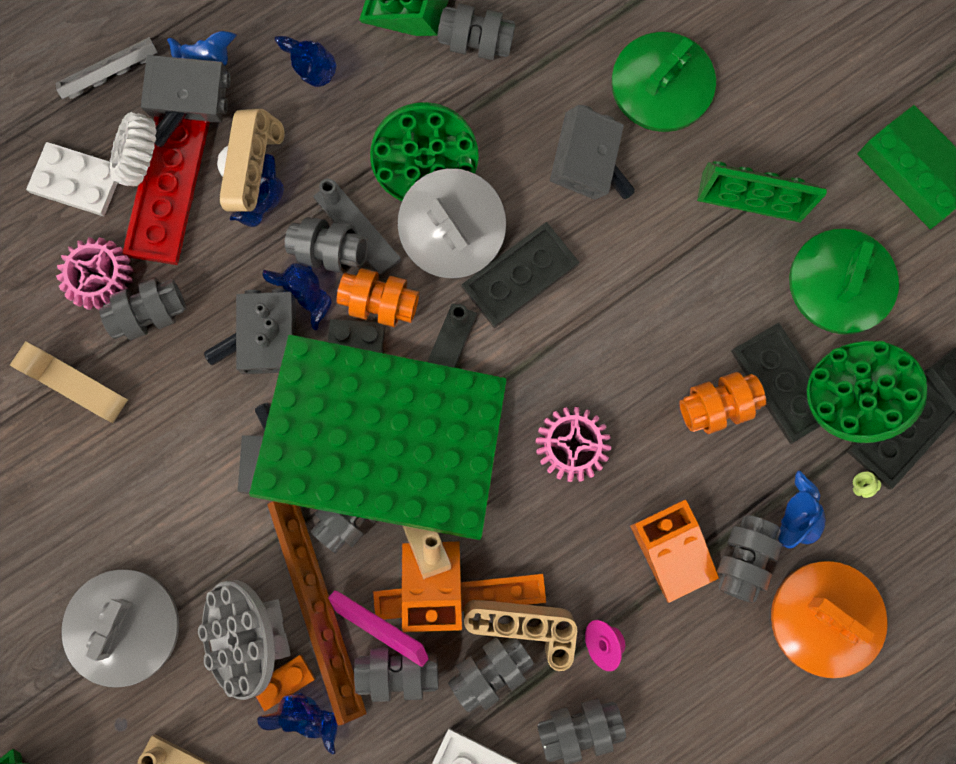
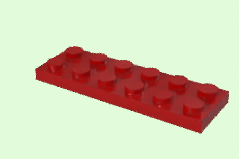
[122,116,210,265]

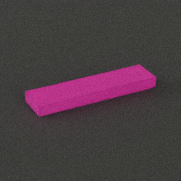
[328,591,428,667]

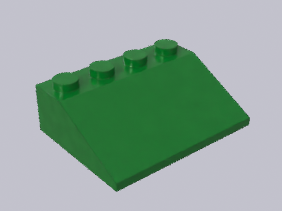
[359,0,449,36]
[857,105,956,230]
[697,161,827,223]

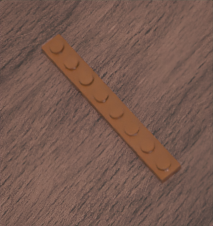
[267,501,367,726]

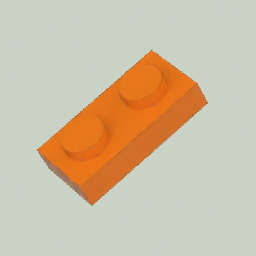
[256,654,316,712]

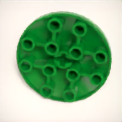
[611,32,716,132]
[370,102,479,201]
[789,229,899,334]
[807,341,927,443]

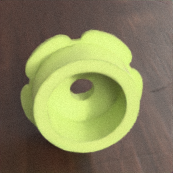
[853,472,881,498]

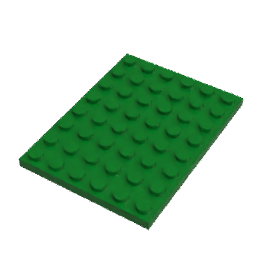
[249,335,507,540]

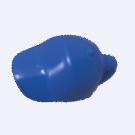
[167,31,237,66]
[778,471,826,548]

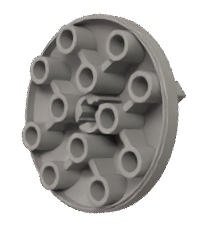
[398,169,506,278]
[62,570,179,687]
[198,580,291,700]

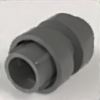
[438,3,515,61]
[285,217,368,273]
[99,277,187,341]
[310,510,376,554]
[717,515,783,603]
[448,637,534,712]
[354,647,439,702]
[537,698,626,764]

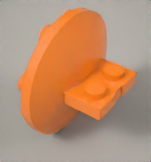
[771,561,887,678]

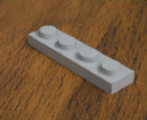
[56,37,157,99]

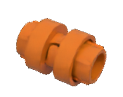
[337,268,420,327]
[680,372,766,434]

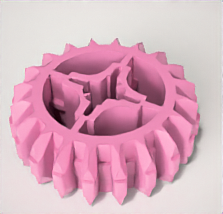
[56,237,133,310]
[536,407,611,482]

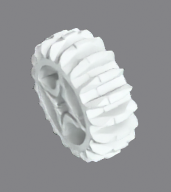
[109,112,156,186]

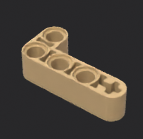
[220,109,285,212]
[10,341,128,423]
[463,600,577,671]

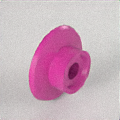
[585,620,625,671]

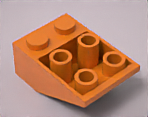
[630,500,719,603]
[402,541,462,632]

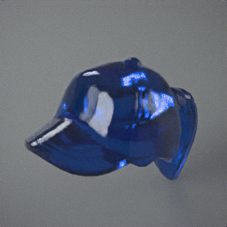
[275,36,336,87]
[230,154,284,227]
[262,263,332,331]
[257,693,338,754]

